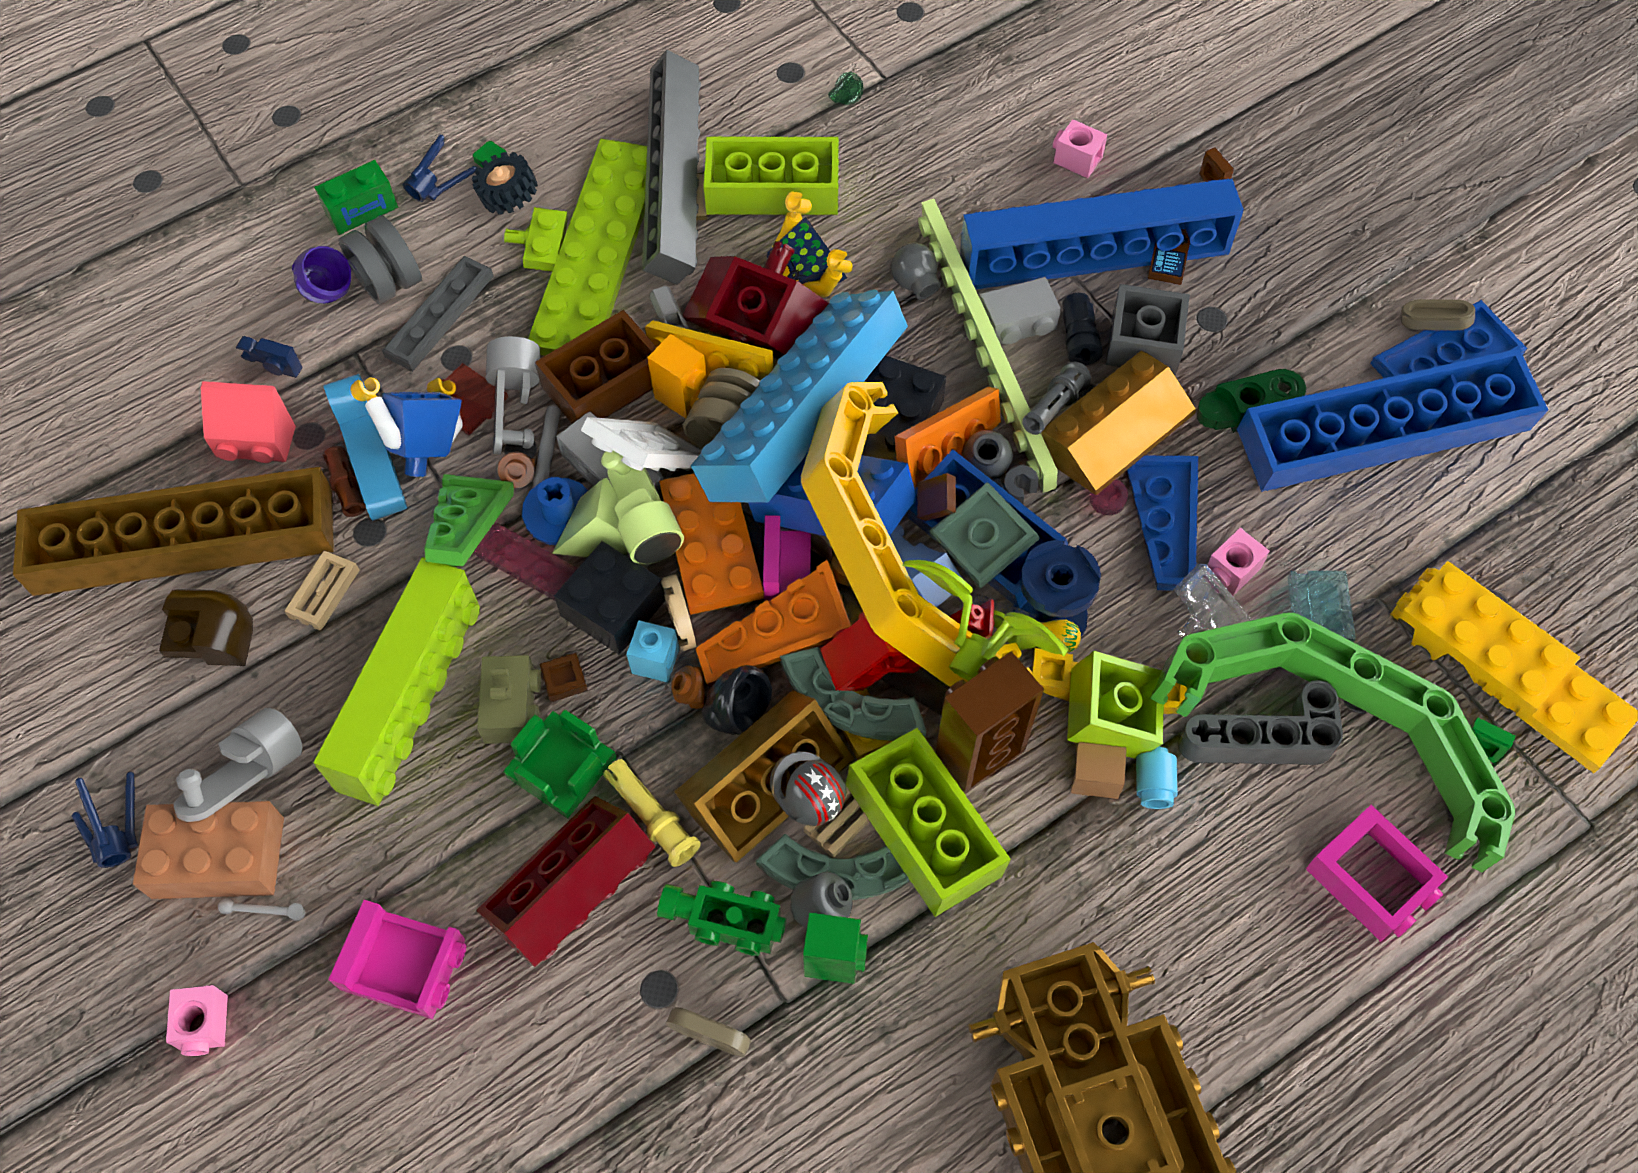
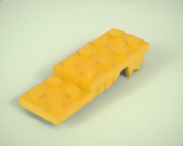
[1390,561,1638,773]

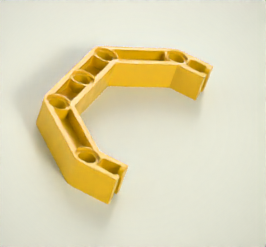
[801,382,1033,687]

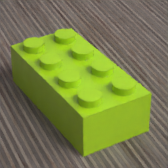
[704,137,839,215]
[846,728,1011,917]

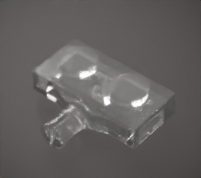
[1173,564,1252,639]

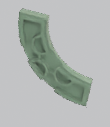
[780,647,926,741]
[756,834,910,900]

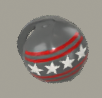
[770,752,847,826]

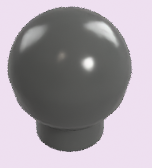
[891,243,941,300]
[962,430,1013,479]

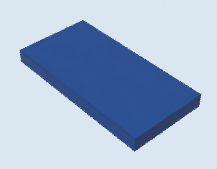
[1370,300,1527,378]

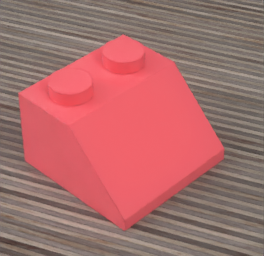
[201,381,296,463]

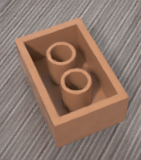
[133,801,284,899]

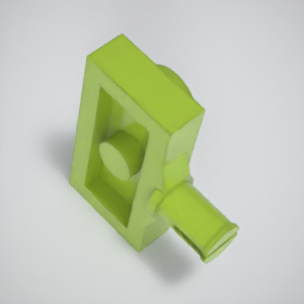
[504,207,568,272]

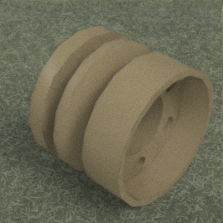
[683,368,760,450]

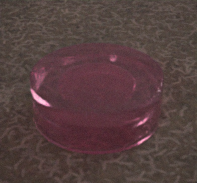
[1090,479,1128,516]

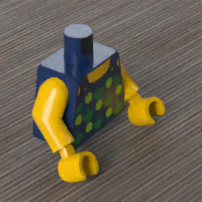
[766,192,853,298]

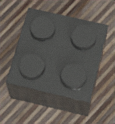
[1106,284,1190,375]

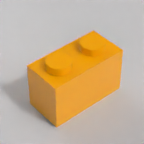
[647,334,707,419]

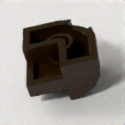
[159,589,253,666]

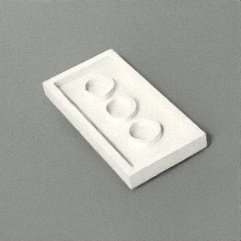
[581,417,701,471]

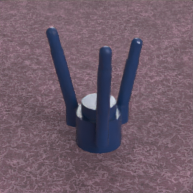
[402,135,477,202]
[72,771,138,868]

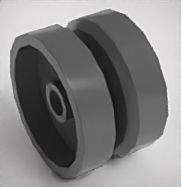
[338,215,422,305]

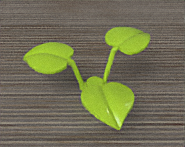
[902,560,1069,681]

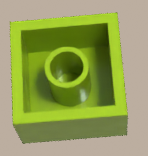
[1067,651,1164,759]

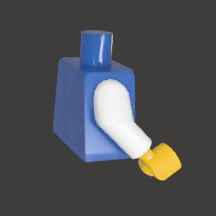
[350,377,463,477]

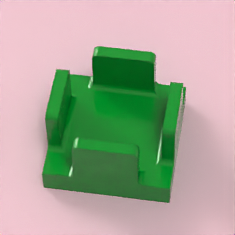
[503,709,616,819]

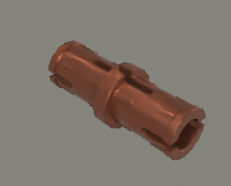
[323,446,366,517]

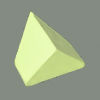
[552,478,628,557]

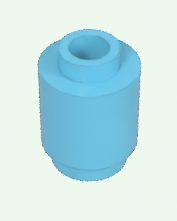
[1136,747,1178,809]

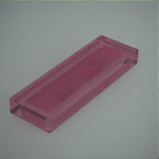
[473,522,578,601]

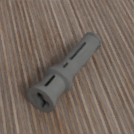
[1022,361,1091,435]

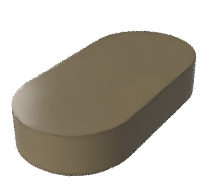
[1401,299,1476,331]
[666,1007,751,1057]

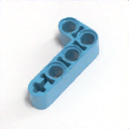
[323,374,408,521]

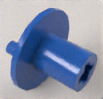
[522,477,589,545]

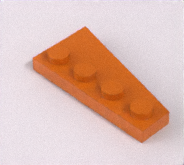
[894,387,1001,489]
[695,560,851,687]

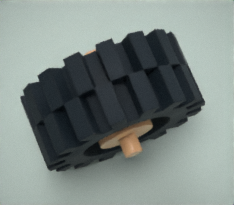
[472,152,538,214]

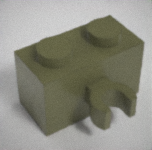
[477,655,541,744]

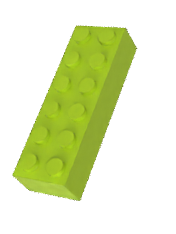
[313,557,480,807]

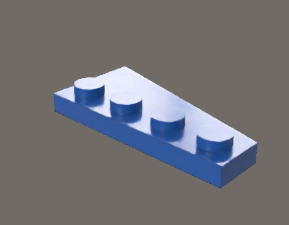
[1126,455,1198,591]

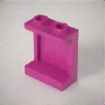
[328,900,466,1019]

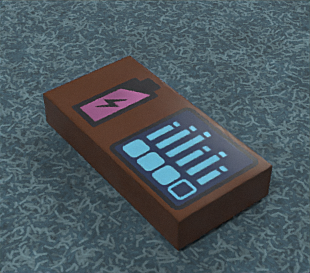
[1148,229,1190,285]

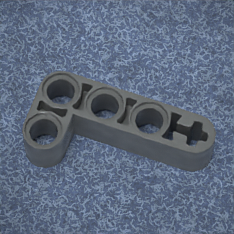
[1178,680,1343,765]

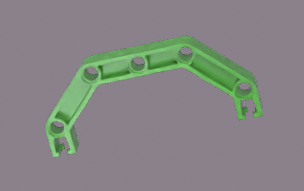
[1150,613,1515,873]

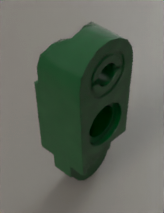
[1196,369,1307,433]

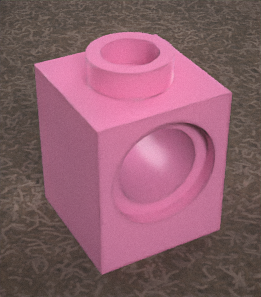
[1053,119,1107,178]
[1204,528,1270,596]
[166,985,228,1056]

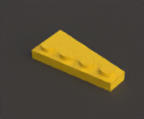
[645,320,773,381]

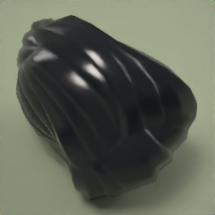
[702,665,772,735]

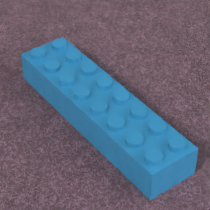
[691,290,908,503]

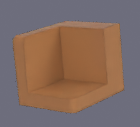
[1071,742,1126,799]

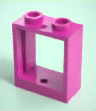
[1306,805,1448,942]

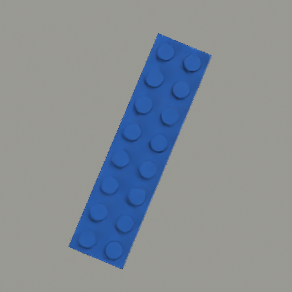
[960,178,1244,290]
[1237,348,1548,492]

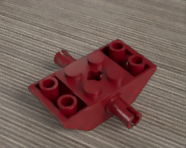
[683,241,829,359]

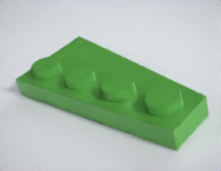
[425,474,514,567]

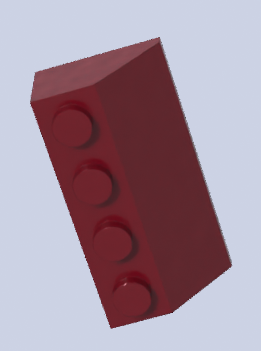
[476,796,656,967]

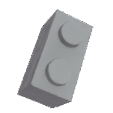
[980,277,1061,345]

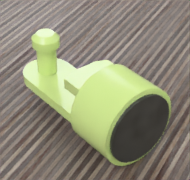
[601,450,684,564]

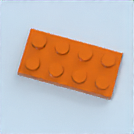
[659,473,764,615]

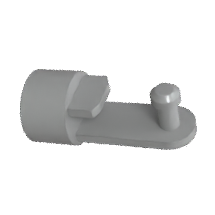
[486,336,540,455]
[174,708,302,822]

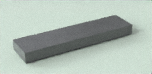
[382,256,494,372]

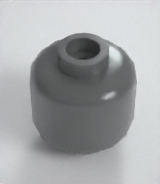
[791,871,853,929]

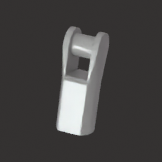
[649,286,689,329]

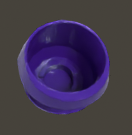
[292,246,351,304]

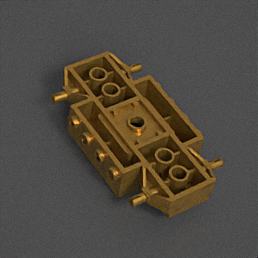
[968,942,1237,1173]

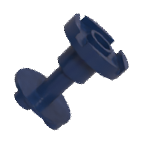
[1012,540,1101,650]

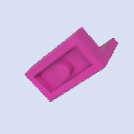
[763,516,811,600]

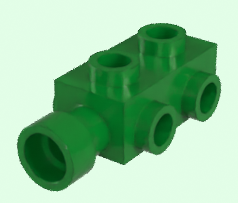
[657,881,787,956]

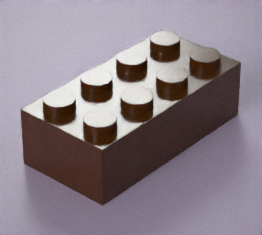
[935,651,1044,794]

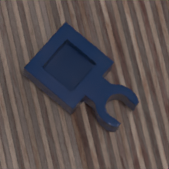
[236,336,303,378]

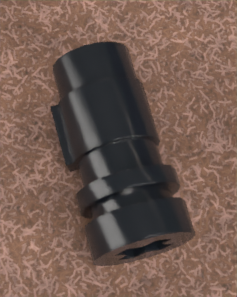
[1062,293,1103,366]

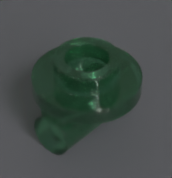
[828,71,864,105]

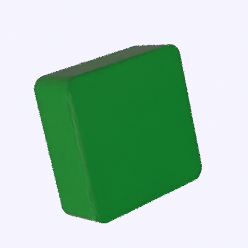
[473,141,507,168]

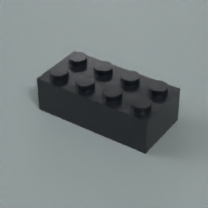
[862,355,946,461]

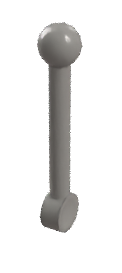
[218,898,305,921]

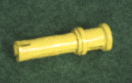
[603,759,701,867]

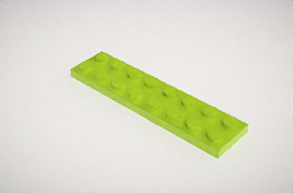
[528,138,647,356]

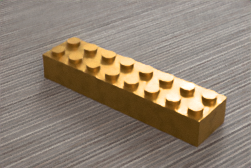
[13,467,334,596]

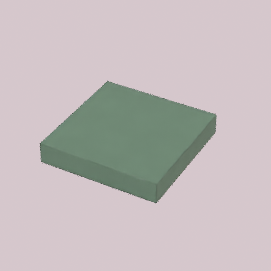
[929,482,1039,589]

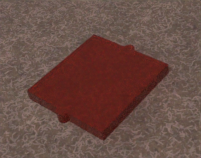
[441,363,508,436]

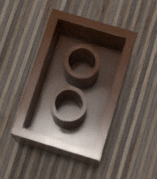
[535,309,657,424]

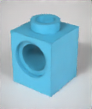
[626,620,680,683]

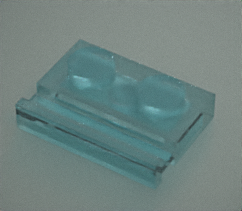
[1288,571,1356,642]

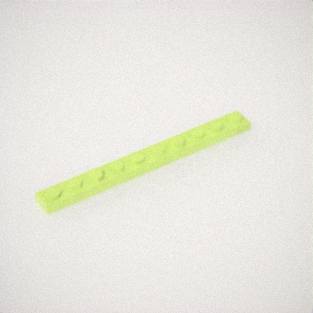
[918,199,1058,493]

